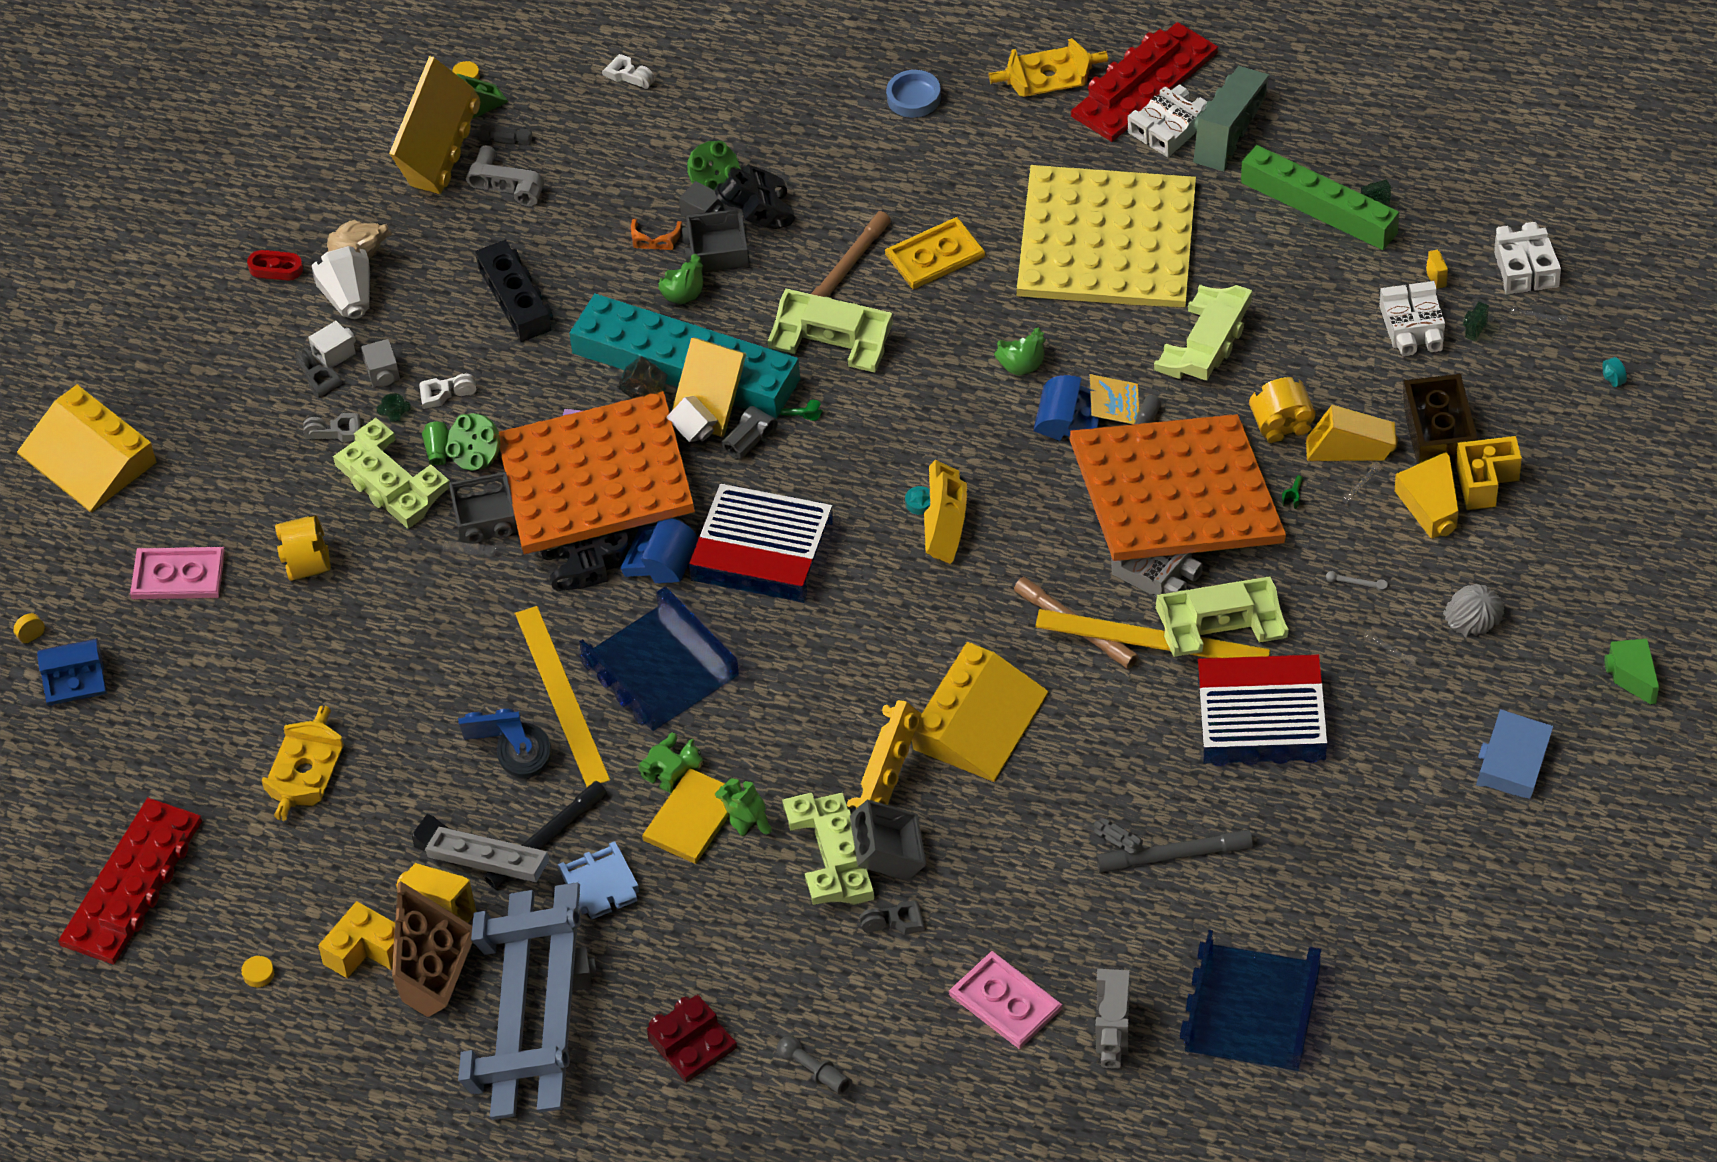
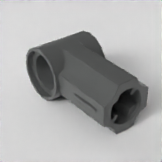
[722,406,778,460]

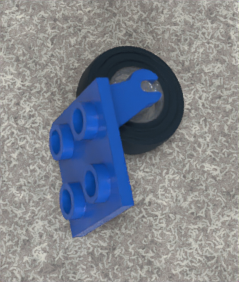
[458,709,552,778]

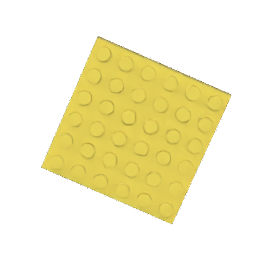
[1016,165,1196,307]

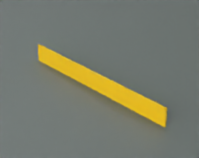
[515,606,610,787]
[1035,609,1270,658]

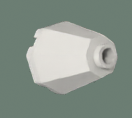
[312,246,370,319]

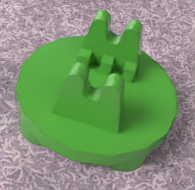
[687,141,741,190]
[445,413,500,471]

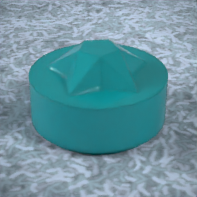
[1602,357,1627,387]
[905,486,930,515]

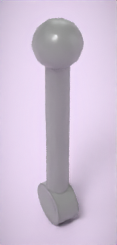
[1326,571,1388,591]

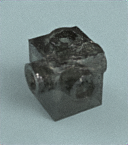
[617,356,668,399]

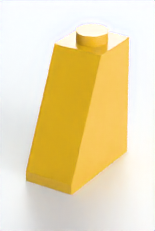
[1306,405,1398,461]
[1394,452,1458,539]
[396,863,476,923]

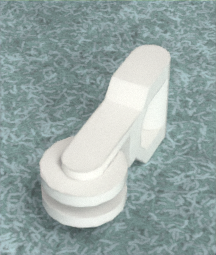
[602,54,655,89]
[419,373,476,409]

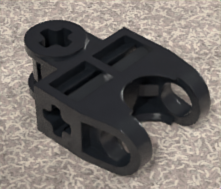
[715,164,795,229]
[540,530,629,591]

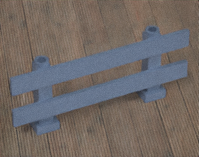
[458,882,580,1120]

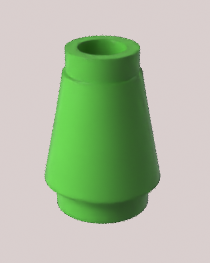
[422,421,449,466]

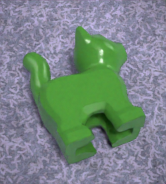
[638,732,704,793]
[715,778,771,836]

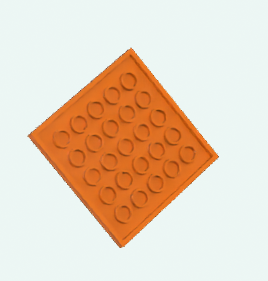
[499,391,695,555]
[1069,414,1286,561]

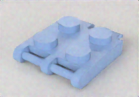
[558,841,639,920]

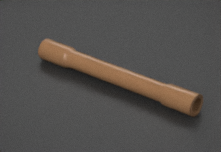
[811,211,891,297]
[1014,577,1139,670]

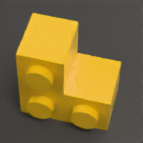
[1456,436,1522,510]
[318,901,395,979]

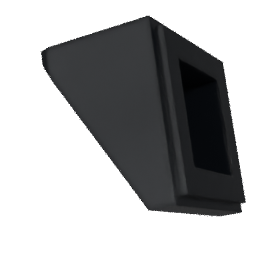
[412,813,449,852]

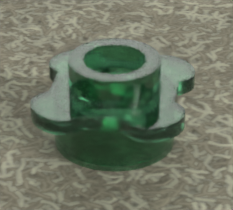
[377,393,411,422]

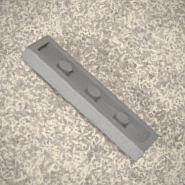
[425,827,550,882]

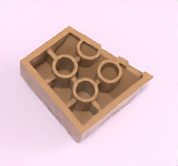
[392,881,472,1017]

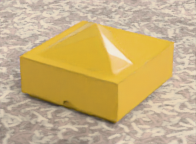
[1426,249,1448,289]

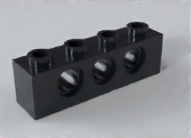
[475,239,554,342]

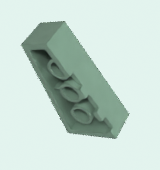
[1193,66,1269,172]

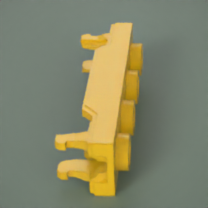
[846,700,922,809]

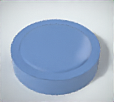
[886,70,941,118]

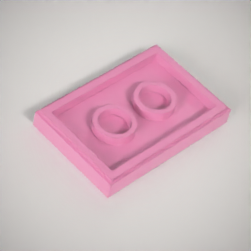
[130,547,225,599]
[949,951,1062,1049]

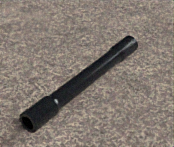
[483,781,607,889]

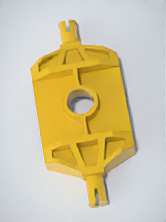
[988,38,1108,97]
[261,706,344,821]

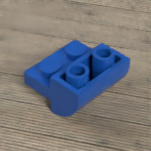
[1033,375,1099,441]
[620,518,699,583]
[37,638,107,706]

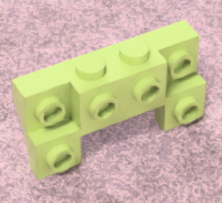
[1154,285,1252,381]
[768,288,893,373]
[333,418,450,529]
[1156,577,1289,657]
[782,793,874,905]

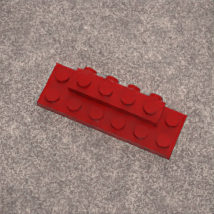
[1071,22,1218,142]
[58,797,202,965]

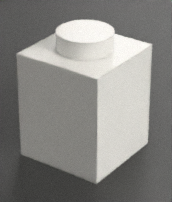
[308,321,356,368]
[666,396,718,442]

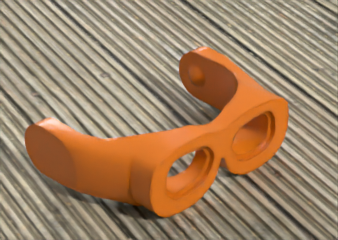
[631,219,682,250]

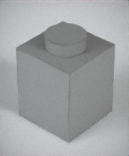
[361,339,400,387]

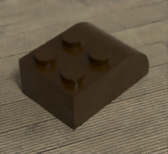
[1403,374,1478,465]

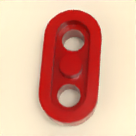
[247,250,303,280]

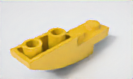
[924,459,967,564]

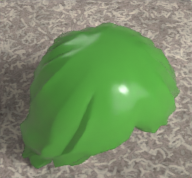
[658,254,704,304]
[994,327,1046,375]

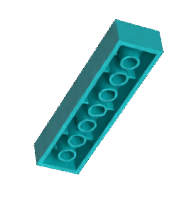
[569,293,800,419]

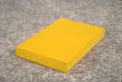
[885,217,985,290]
[672,337,747,437]
[642,768,730,864]

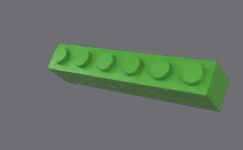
[1241,145,1399,250]

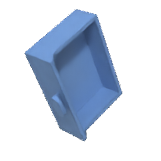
[1476,709,1553,799]

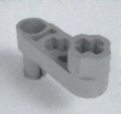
[466,146,545,206]

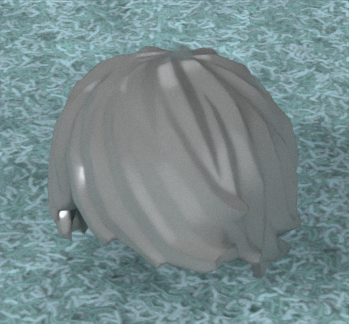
[1443,584,1505,638]

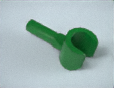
[780,399,823,421]
[1282,475,1303,509]

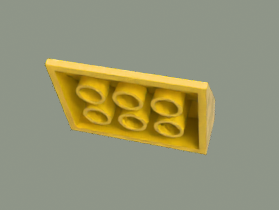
[389,56,480,194]
[17,384,157,513]
[912,642,1049,782]

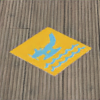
[1090,374,1139,424]

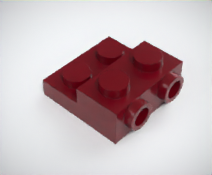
[646,994,737,1083]

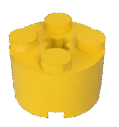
[1249,377,1316,443]
[275,515,331,581]

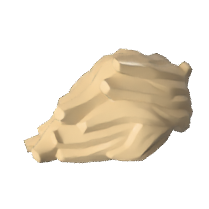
[327,220,392,259]

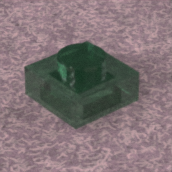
[1361,179,1391,205]
[1463,302,1489,341]

